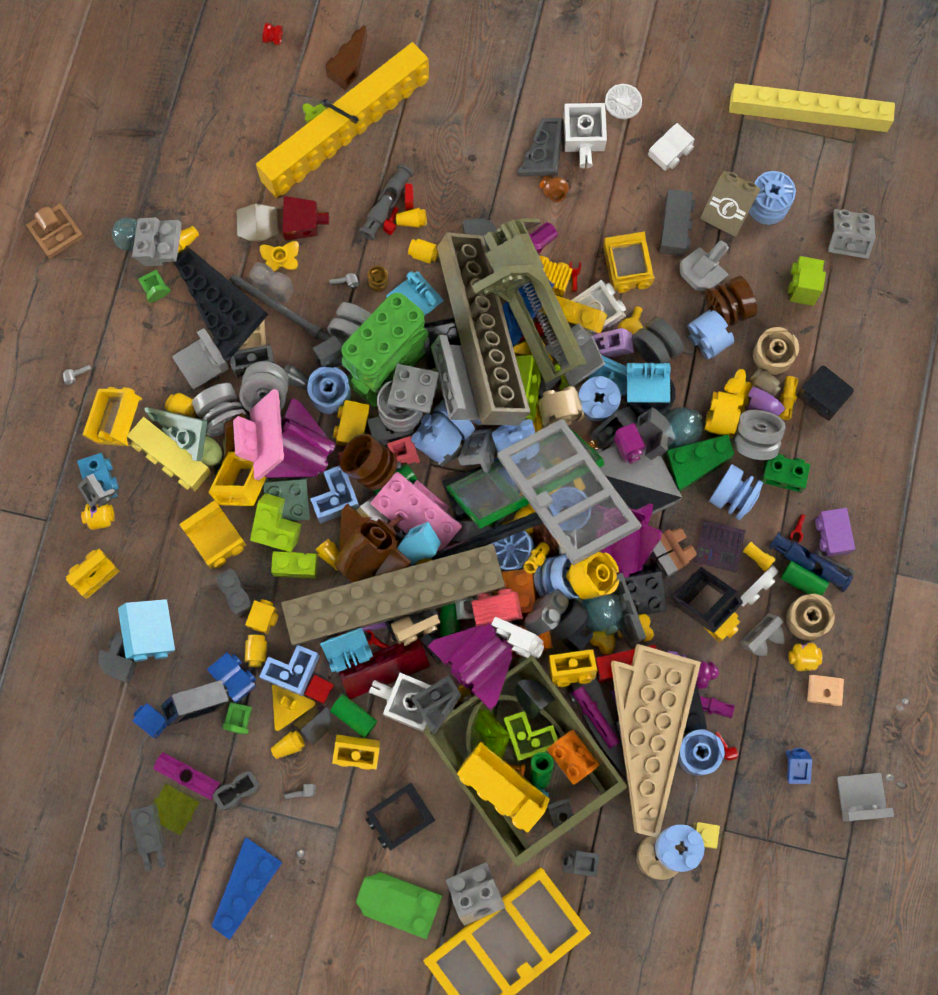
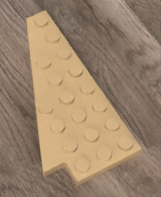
[611,644,701,838]

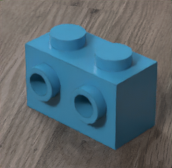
[77,452,119,499]

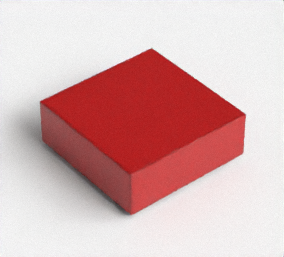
[405,184,414,211]
[305,675,334,704]

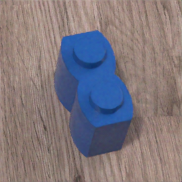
[207,652,257,704]

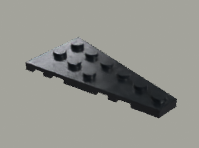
[174,246,269,362]

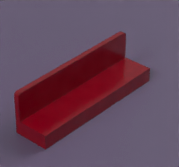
[338,635,430,699]

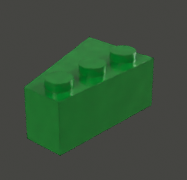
[664,435,734,493]

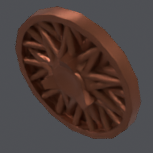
[533,523,558,558]

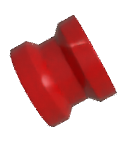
[262,23,283,46]

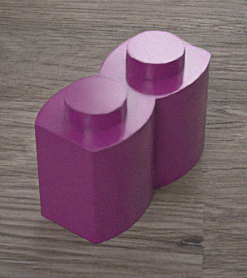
[613,423,646,464]

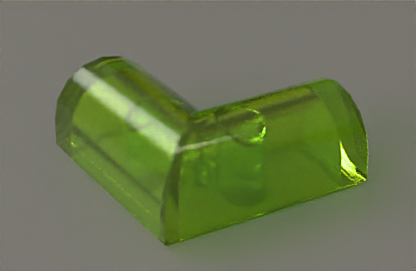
[474,710,510,760]

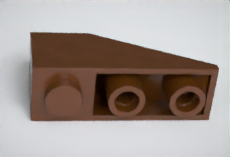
[326,25,367,90]

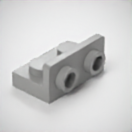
[458,429,497,472]

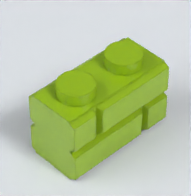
[271,551,318,579]

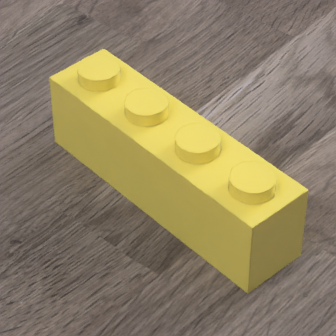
[127,417,211,491]

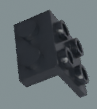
[797,366,854,421]

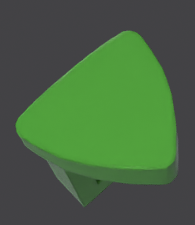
[139,269,171,303]
[222,702,252,734]

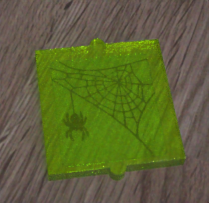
[154,784,199,836]

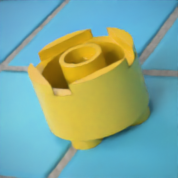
[704,391,744,438]
[566,551,619,600]

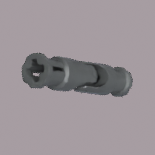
[358,164,414,241]

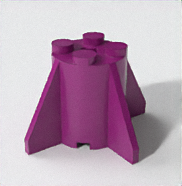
[265,398,335,478]
[590,503,662,578]
[428,623,513,710]

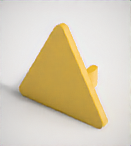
[272,684,316,731]

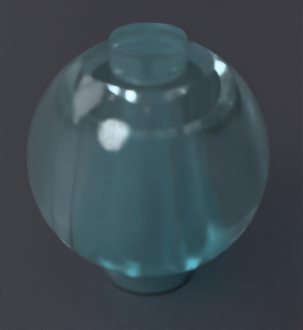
[664,407,703,450]
[581,592,623,636]

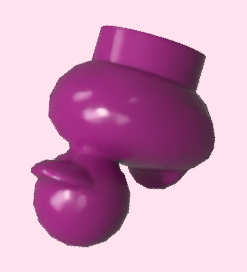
[695,661,719,689]

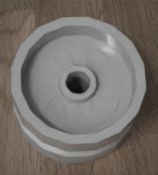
[327,302,371,343]
[239,362,289,412]
[733,410,786,460]

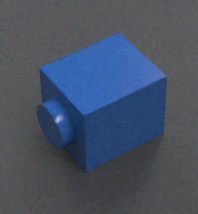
[132,703,167,739]

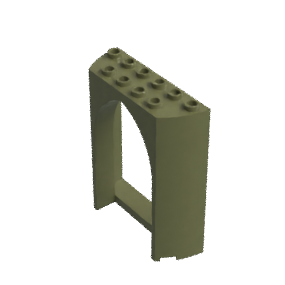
[424,656,627,868]

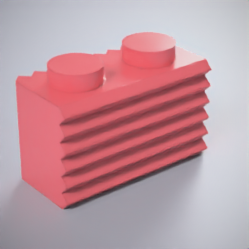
[472,589,523,627]

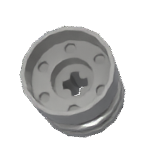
[377,380,422,432]
[192,383,248,437]

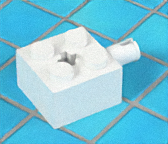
[563,103,607,168]
[369,673,432,732]

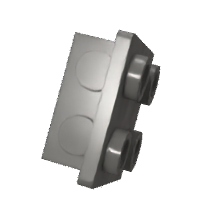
[828,209,876,259]
[545,323,605,386]
[173,328,229,390]
[388,364,439,413]
[837,773,894,822]

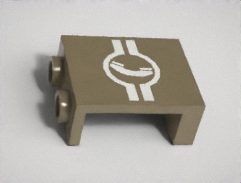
[700,170,761,237]

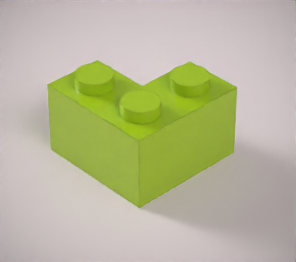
[787,256,826,306]
[250,493,302,552]
[503,711,558,762]

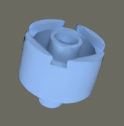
[687,309,734,360]
[307,367,351,415]
[579,376,621,421]
[411,413,462,462]
[492,419,540,464]
[677,729,724,776]
[655,825,705,872]

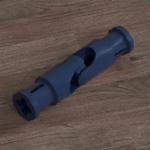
[769,532,853,592]

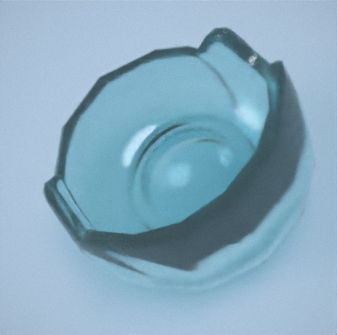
[112,217,137,250]

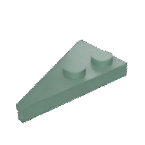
[144,407,208,461]

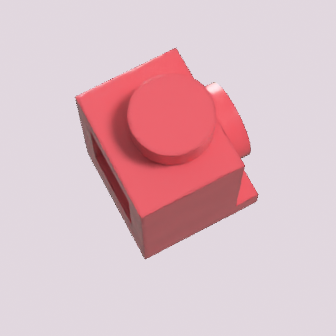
[387,436,420,465]

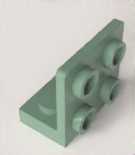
[263,477,310,521]

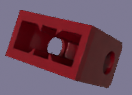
[283,196,330,241]

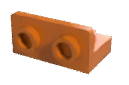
[547,729,600,785]

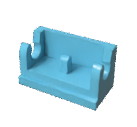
[588,356,627,397]

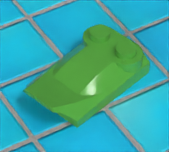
[356,872,442,939]

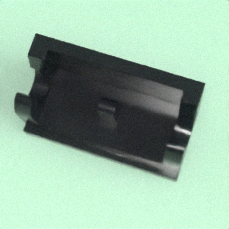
[563,622,593,652]

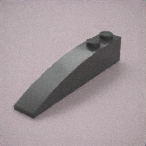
[569,676,628,783]

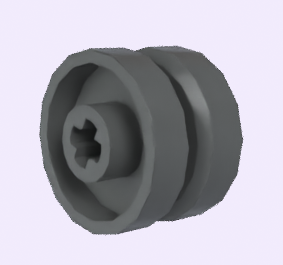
[632,317,684,363]

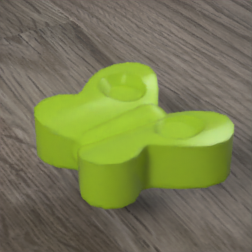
[303,103,326,123]

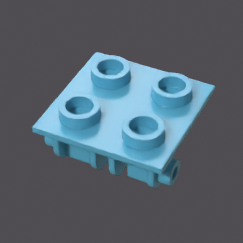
[386,271,444,316]
[627,363,671,403]
[320,627,373,673]

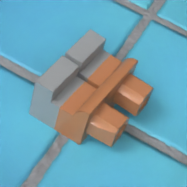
[650,528,697,579]

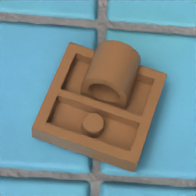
[26,203,84,259]

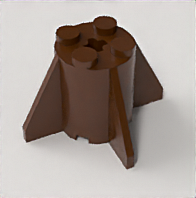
[335,504,411,583]

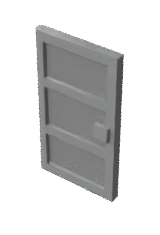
[497,419,642,565]

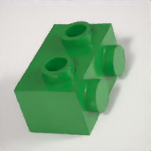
[761,453,811,493]

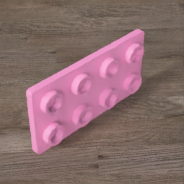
[233,389,284,480]
[371,472,462,551]

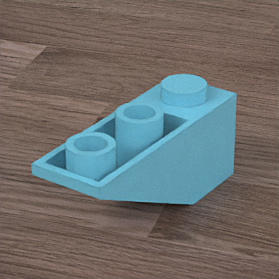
[397,522,441,566]

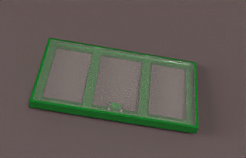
[446,427,605,529]

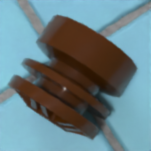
[705,276,757,329]
[339,434,397,490]

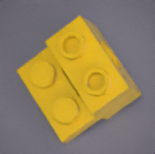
[66,549,120,599]

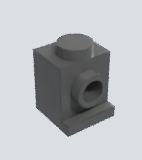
[547,798,574,833]

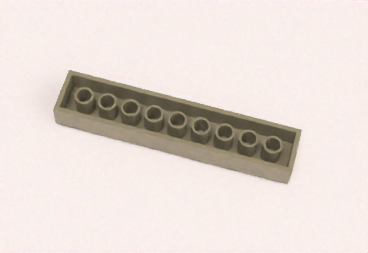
[437,232,530,426]
[281,544,506,647]

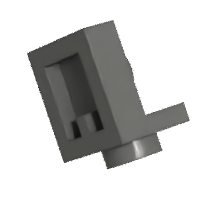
[78,474,116,507]
[562,850,599,877]

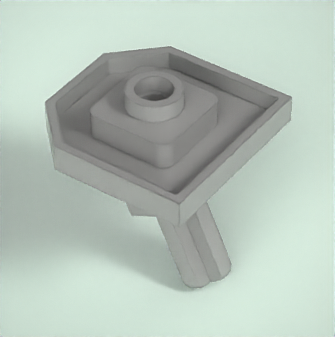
[679,241,729,292]

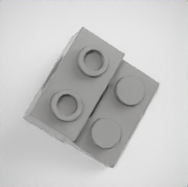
[132,217,182,266]
[446,862,506,926]

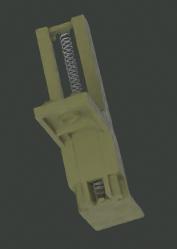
[472,218,587,383]

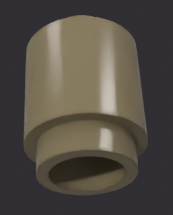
[749,368,781,397]

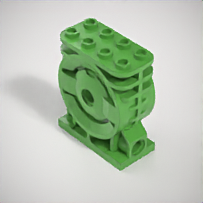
[342,293,428,409]

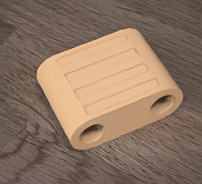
[807,675,844,706]

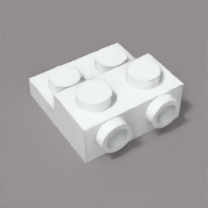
[571,280,626,335]
[491,617,544,658]

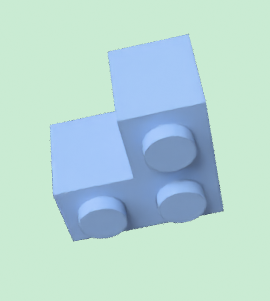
[311,466,359,524]
[260,645,320,697]

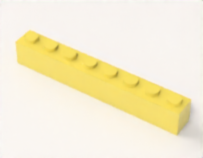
[729,83,895,132]

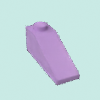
[592,328,634,358]

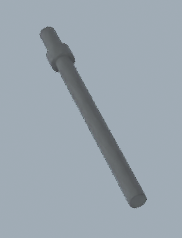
[230,274,331,341]

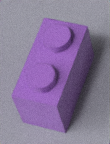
[815,508,855,557]

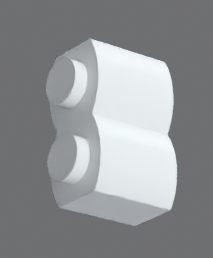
[648,123,695,171]

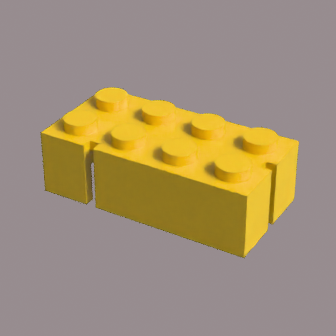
[457,742,550,833]

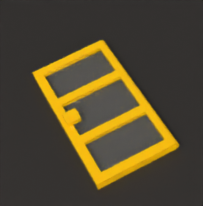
[423,867,591,995]

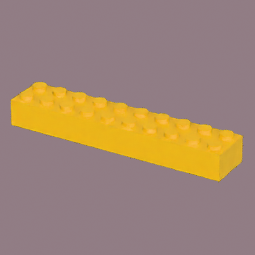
[256,42,429,198]

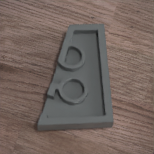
[517,118,564,177]
[600,573,646,650]

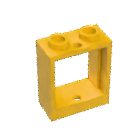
[209,452,267,506]

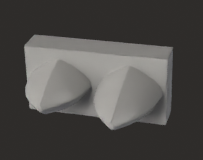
[739,613,784,656]

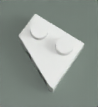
[741,565,779,607]

